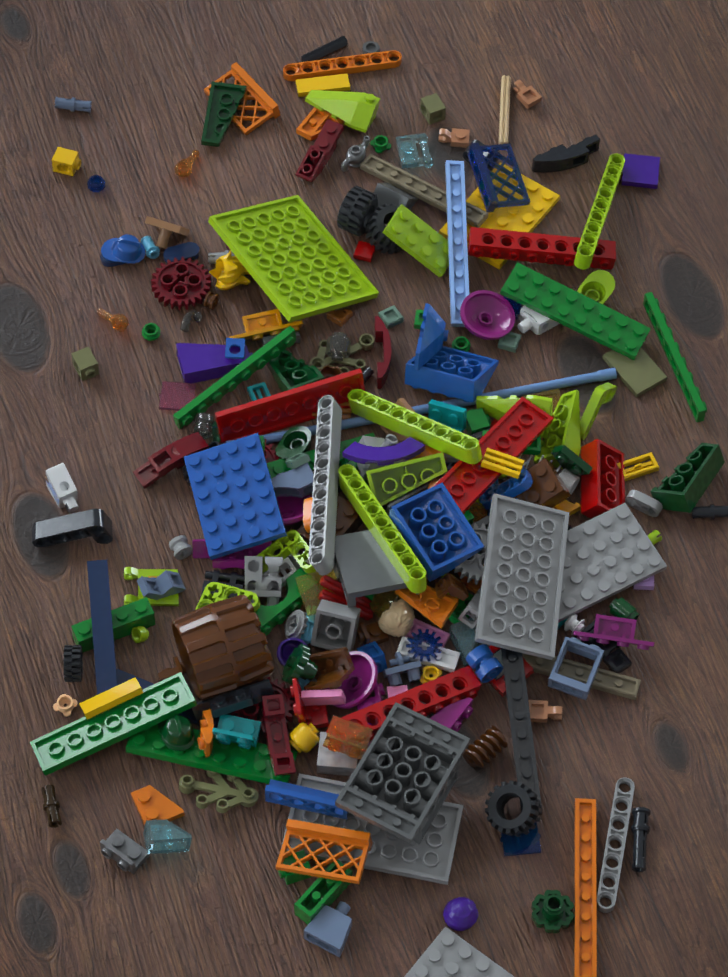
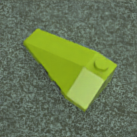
[305,90,380,133]

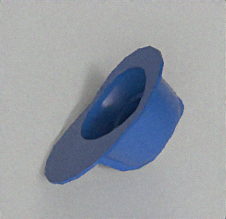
[101,234,145,264]

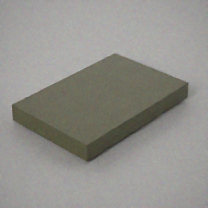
[602,348,667,398]

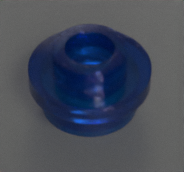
[87,175,106,192]

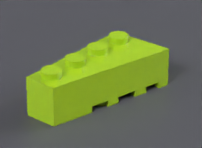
[365,452,447,506]

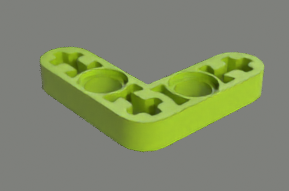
[580,382,617,440]
[257,530,316,574]
[195,582,261,611]

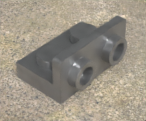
[100,829,150,874]

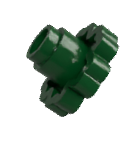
[282,644,318,684]
[531,890,574,933]

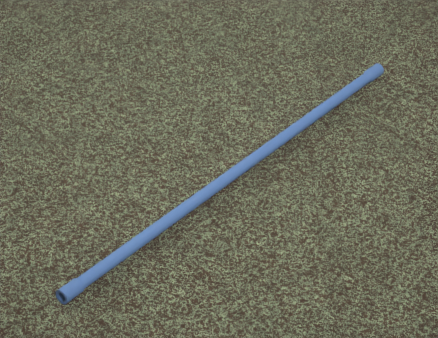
[225,368,617,444]

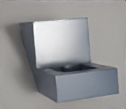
[137,570,186,600]

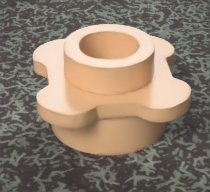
[53,694,78,717]

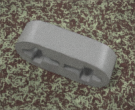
[625,490,663,517]

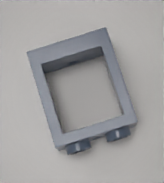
[548,637,604,700]

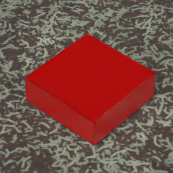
[353,241,376,263]

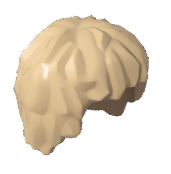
[378,598,415,637]

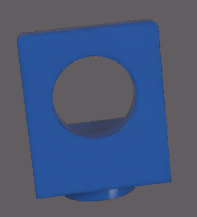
[225,338,245,359]

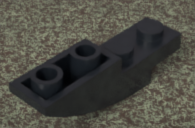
[532,134,600,173]

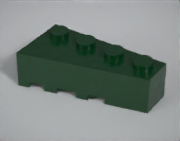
[650,443,725,513]

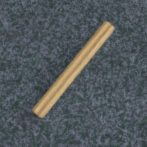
[499,75,511,147]

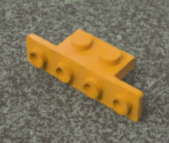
[229,309,303,341]

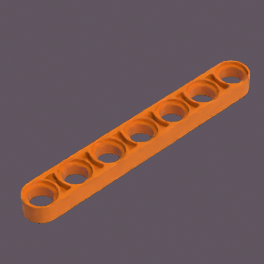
[283,50,402,81]

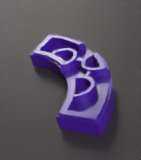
[342,437,425,466]

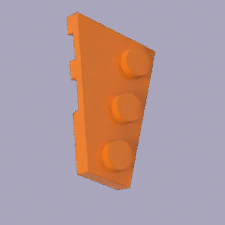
[395,585,459,629]

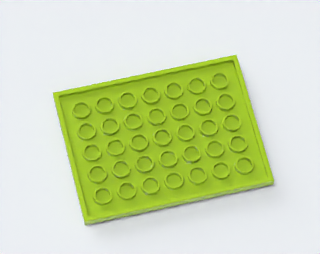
[208,195,379,322]

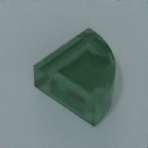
[212,420,221,443]

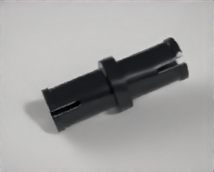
[692,504,728,520]

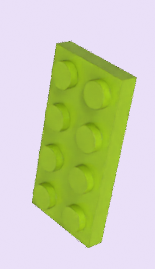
[382,204,449,278]

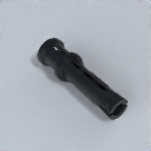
[631,807,651,872]

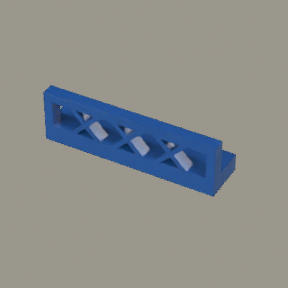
[265,779,349,820]

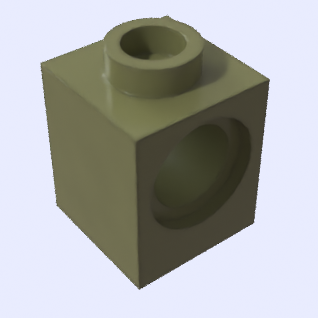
[420,93,446,125]
[71,346,99,381]

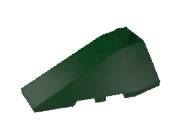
[266,349,324,392]

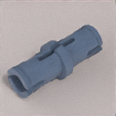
[55,97,92,112]

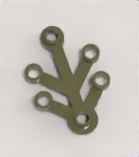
[308,332,374,372]
[179,770,259,813]

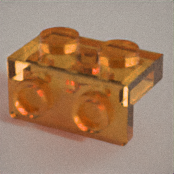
[323,715,373,759]

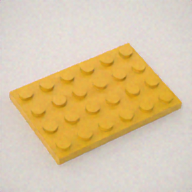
[439,162,560,270]

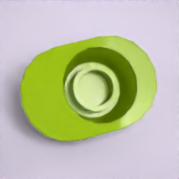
[577,270,615,304]

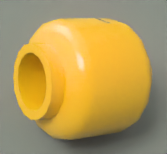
[289,722,319,753]

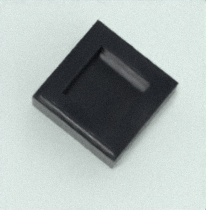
[603,648,632,674]

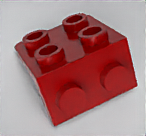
[290,678,329,729]

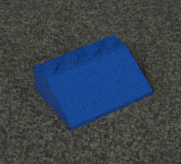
[405,346,499,402]
[389,482,484,582]

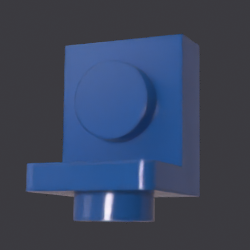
[357,641,387,673]

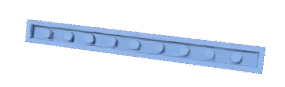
[445,160,469,327]

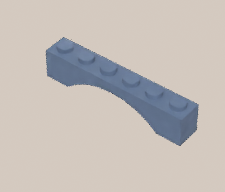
[271,462,314,498]

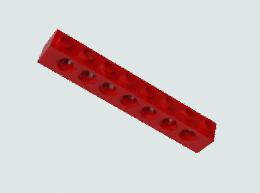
[467,227,616,270]
[326,666,482,752]

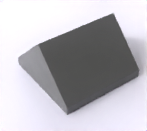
[374,183,418,210]

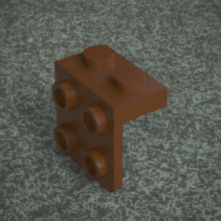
[304,647,355,690]

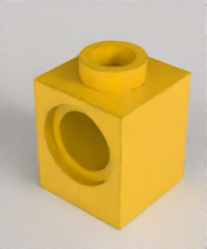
[52,147,81,176]

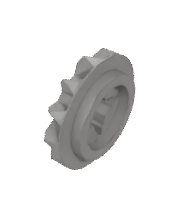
[285,610,308,639]

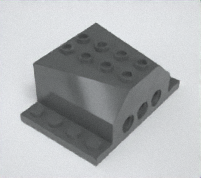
[335,702,470,845]

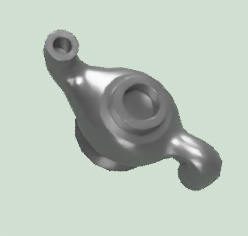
[341,136,370,172]

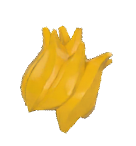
[209,250,251,290]

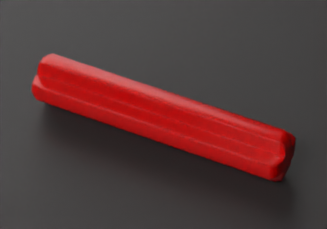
[320,575,372,608]
[318,589,374,620]

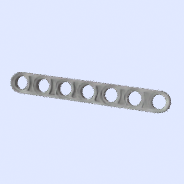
[597,777,635,913]

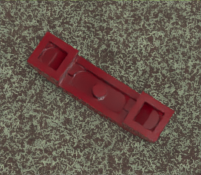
[374,316,391,389]
[262,694,296,776]

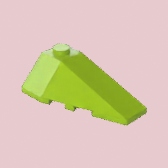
[533,389,581,469]
[476,395,552,438]

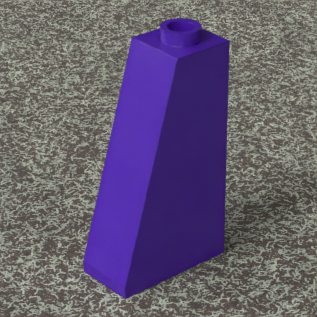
[176,343,252,385]

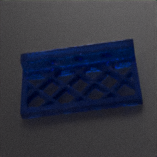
[467,142,530,212]

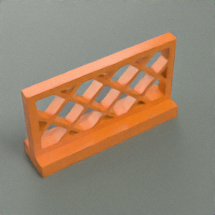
[204,62,280,135]
[276,819,372,884]

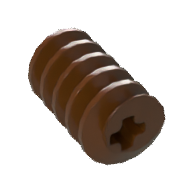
[463,725,508,769]

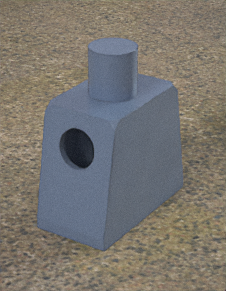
[304,901,352,958]

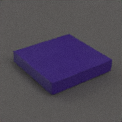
[621,153,660,189]

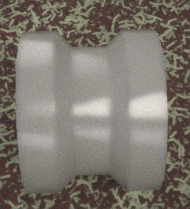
[169,535,193,560]

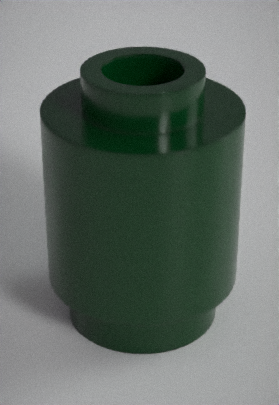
[609,597,640,620]

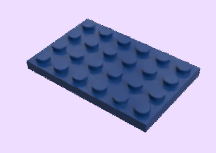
[184,433,287,560]

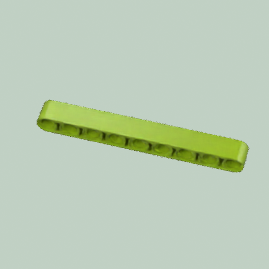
[574,153,625,270]
[347,389,482,464]
[338,464,427,593]

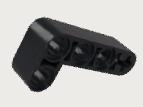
[32,509,113,547]

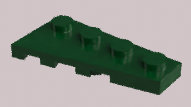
[201,81,247,147]

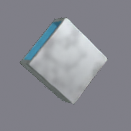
[317,732,359,776]

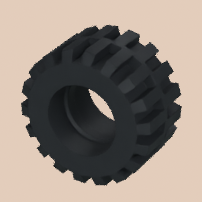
[337,186,378,237]
[365,203,402,254]
[485,780,542,837]

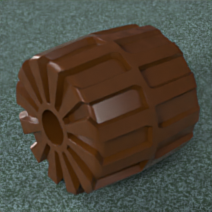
[172,595,274,700]

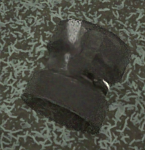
[193,413,214,440]

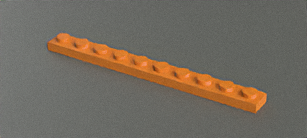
[574,798,597,977]

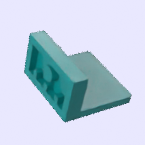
[428,399,467,432]
[212,714,262,749]

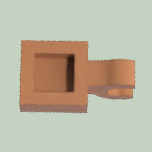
[513,79,542,109]
[438,128,470,148]
[528,700,562,723]

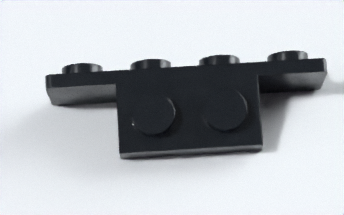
[191,679,275,723]

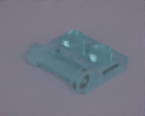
[396,133,434,169]

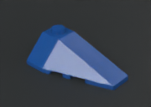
[414,303,449,371]

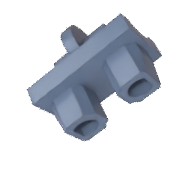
[382,652,422,686]

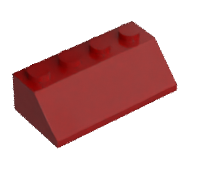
[581,438,625,519]

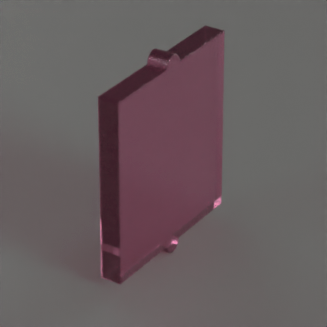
[159,381,196,411]

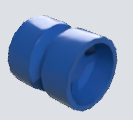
[466,644,503,683]

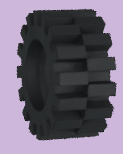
[63,645,83,682]

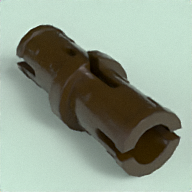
[41,785,62,828]

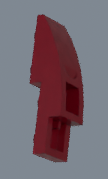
[295,119,344,182]
[133,432,209,489]

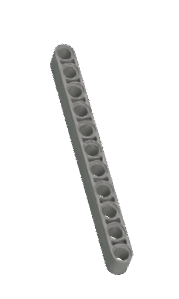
[308,395,342,575]

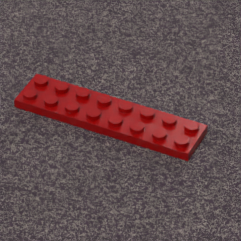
[215,368,365,444]
[433,396,553,514]

